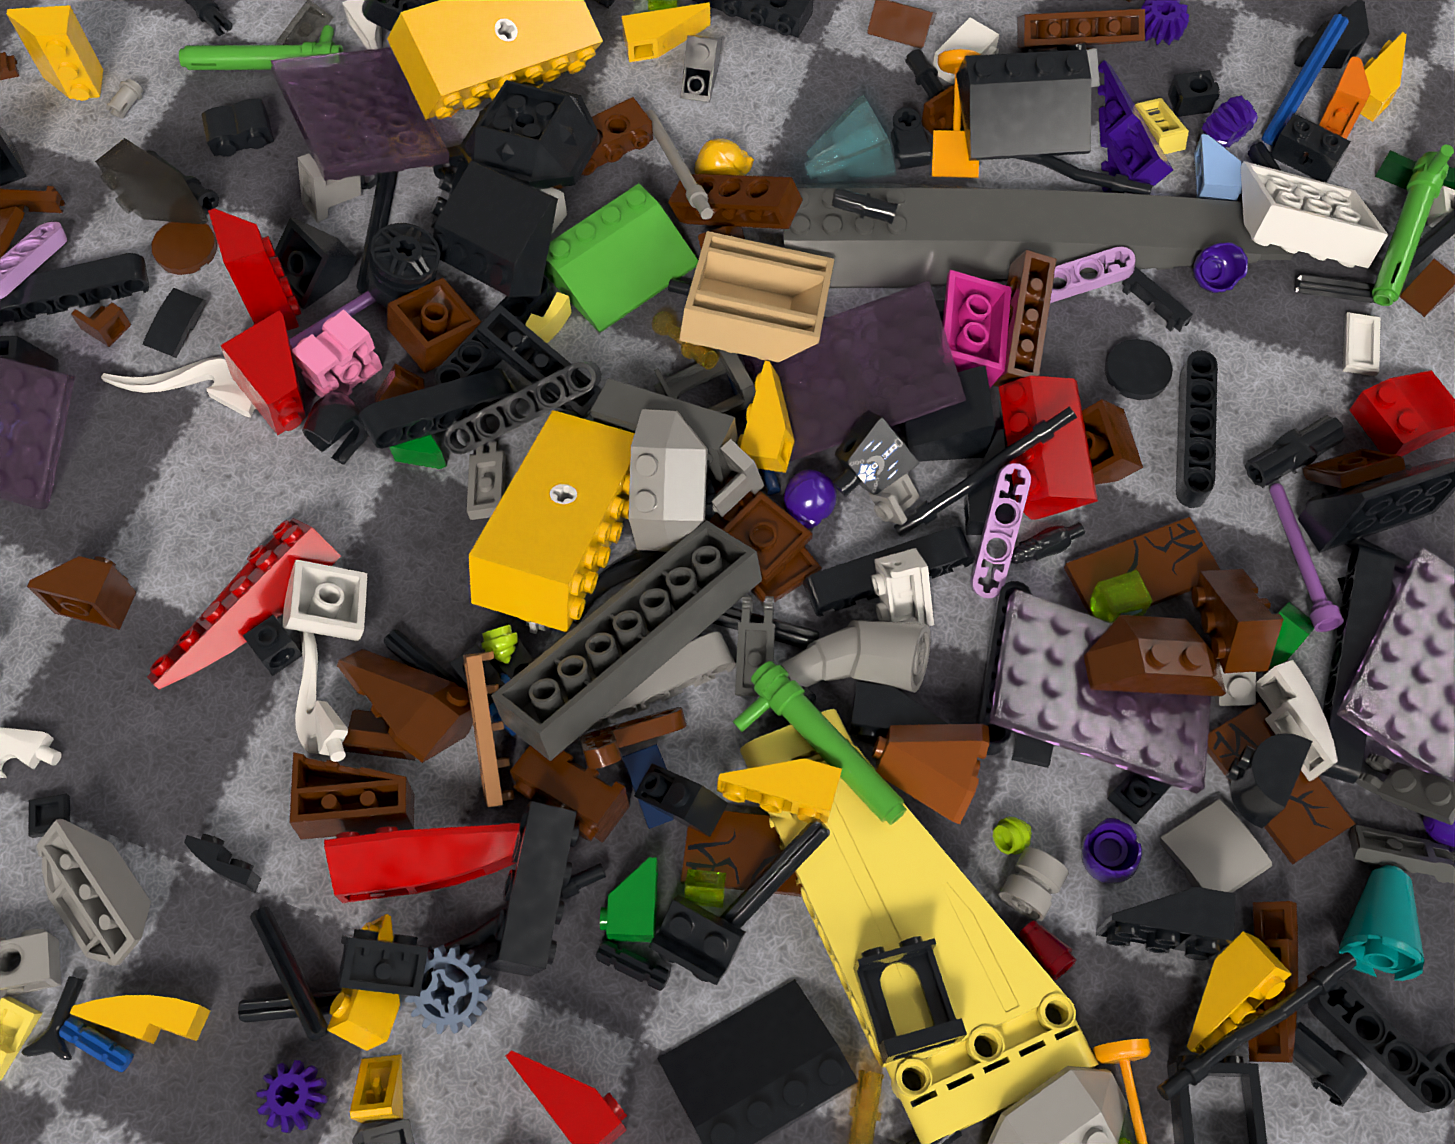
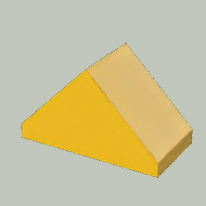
[350,1054,403,1124]

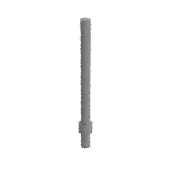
[646,110,713,220]

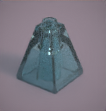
[803,95,897,183]

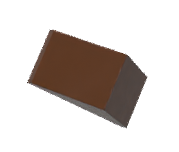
[1399,258,1455,317]

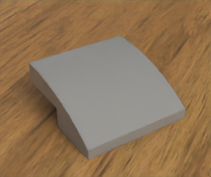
[1160,799,1272,893]

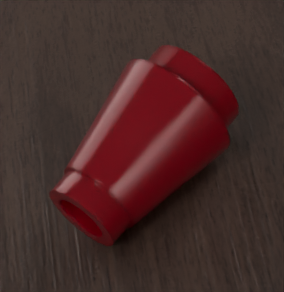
[1018,920,1077,980]

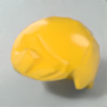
[694,138,754,176]

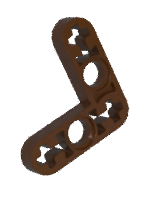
[580,707,687,769]

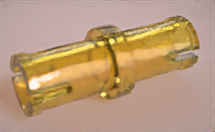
[848,1070,884,1144]

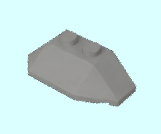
[629,409,708,552]
[36,819,151,966]
[988,1066,1128,1144]

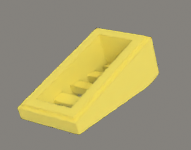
[1135,98,1189,154]

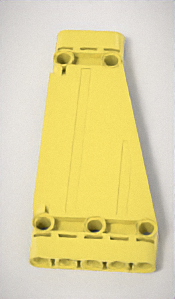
[740,709,1099,1144]

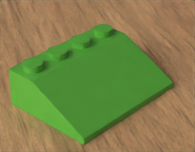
[544,184,698,333]

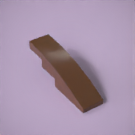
[1248,901,1298,1063]

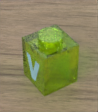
[1090,570,1153,628]

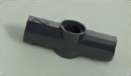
[1244,415,1346,488]

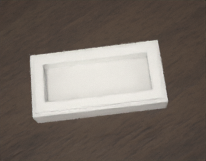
[1343,312,1380,376]

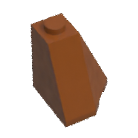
[872,724,990,824]

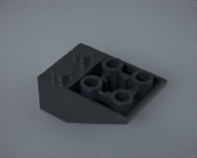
[1096,887,1236,961]

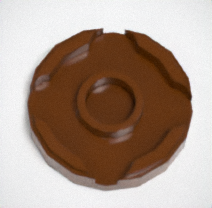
[151,217,217,275]

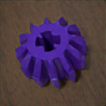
[1141,0,1189,45]
[1202,96,1258,148]
[256,1060,328,1133]

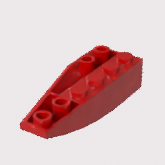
[147,518,341,689]
[324,822,520,903]

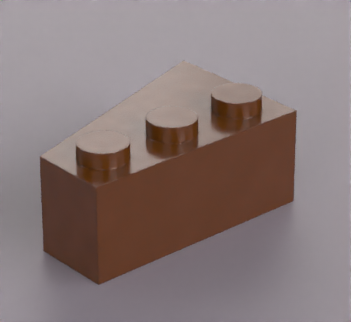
[1192,569,1284,674]
[510,745,629,843]
[289,752,415,840]

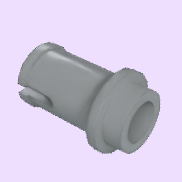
[106,79,143,119]

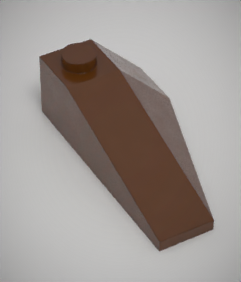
[337,649,473,763]

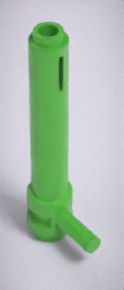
[179,25,345,73]
[1372,145,1454,306]
[732,661,907,825]

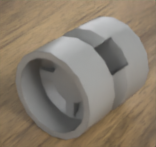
[998,847,1069,921]

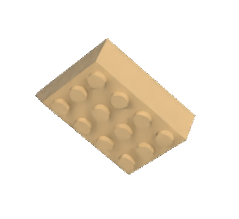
[679,231,834,362]

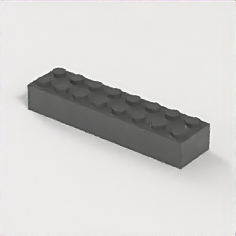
[491,520,762,761]

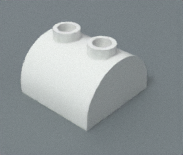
[283,559,368,641]

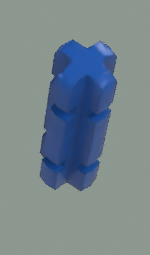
[59,1017,134,1072]

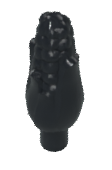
[1011,522,1085,564]

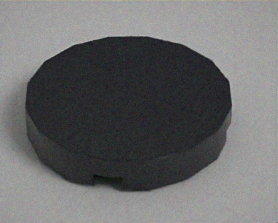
[1104,339,1173,400]

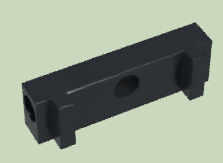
[1122,267,1193,332]

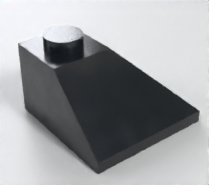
[271,218,357,309]

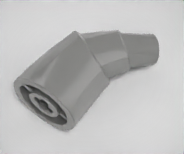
[781,620,931,693]

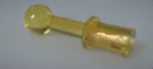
[651,311,719,370]

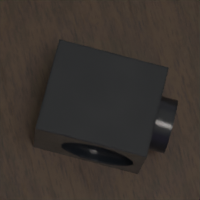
[1168,70,1220,117]
[242,615,302,676]

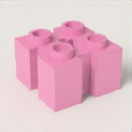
[291,309,383,397]

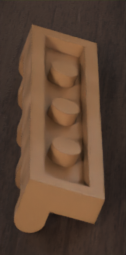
[463,651,515,807]

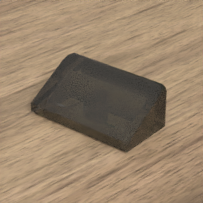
[275,0,334,45]

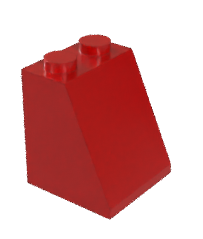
[220,311,306,435]

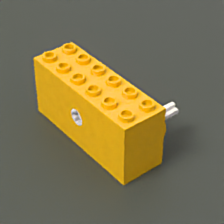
[387,0,603,120]
[469,410,635,634]

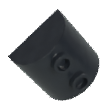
[1226,733,1313,829]

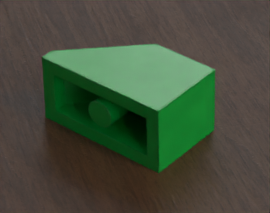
[600,857,658,942]

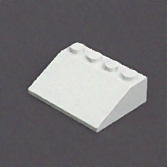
[1241,161,1388,268]

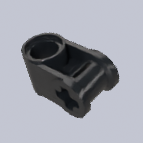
[891,108,931,170]

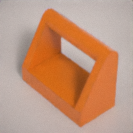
[1319,57,1371,139]

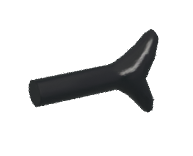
[21,976,84,1060]

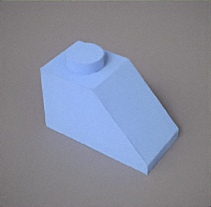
[1194,134,1242,201]

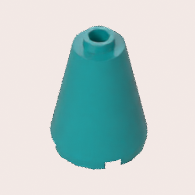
[1339,865,1425,981]

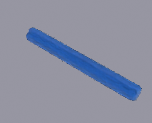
[1261,14,1349,146]

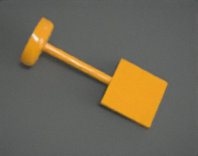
[932,49,980,178]
[1092,1039,1151,1144]

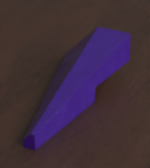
[1098,60,1173,193]

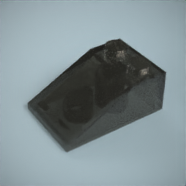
[95,138,209,224]

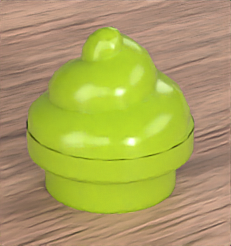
[481,625,518,664]
[993,816,1032,855]

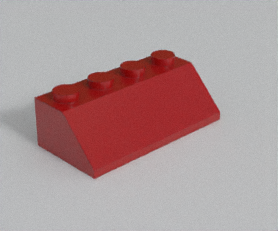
[208,208,302,331]
[998,375,1098,520]

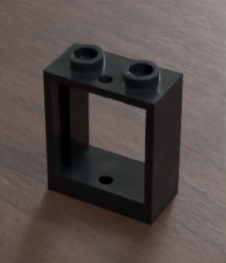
[1167,1055,1267,1144]

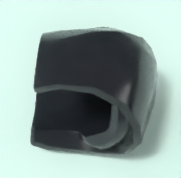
[302,390,369,465]

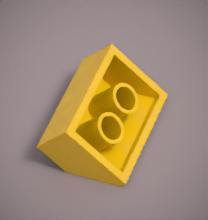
[6,5,103,101]

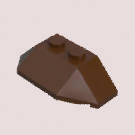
[1084,615,1226,697]

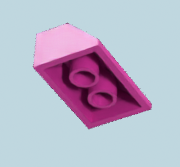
[939,270,1012,389]

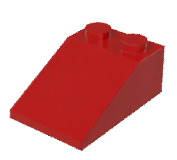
[1349,370,1455,457]
[505,1050,627,1144]

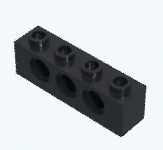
[692,0,813,38]
[477,304,602,419]

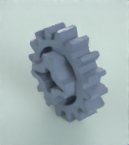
[404,944,492,1034]

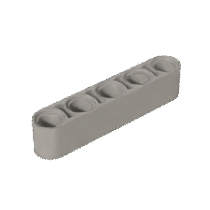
[578,632,736,738]

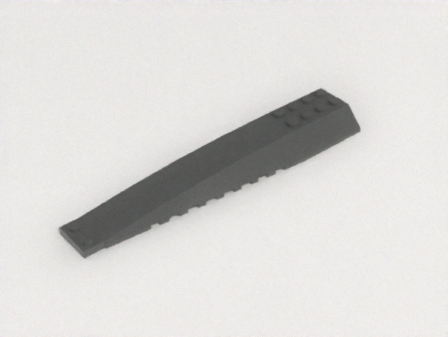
[783,183,1294,288]

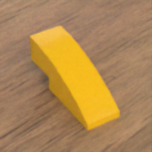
[69,995,210,1044]

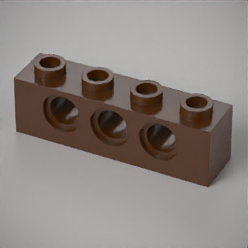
[1017,9,1145,48]
[553,97,653,189]
[668,174,803,229]
[993,250,1057,387]

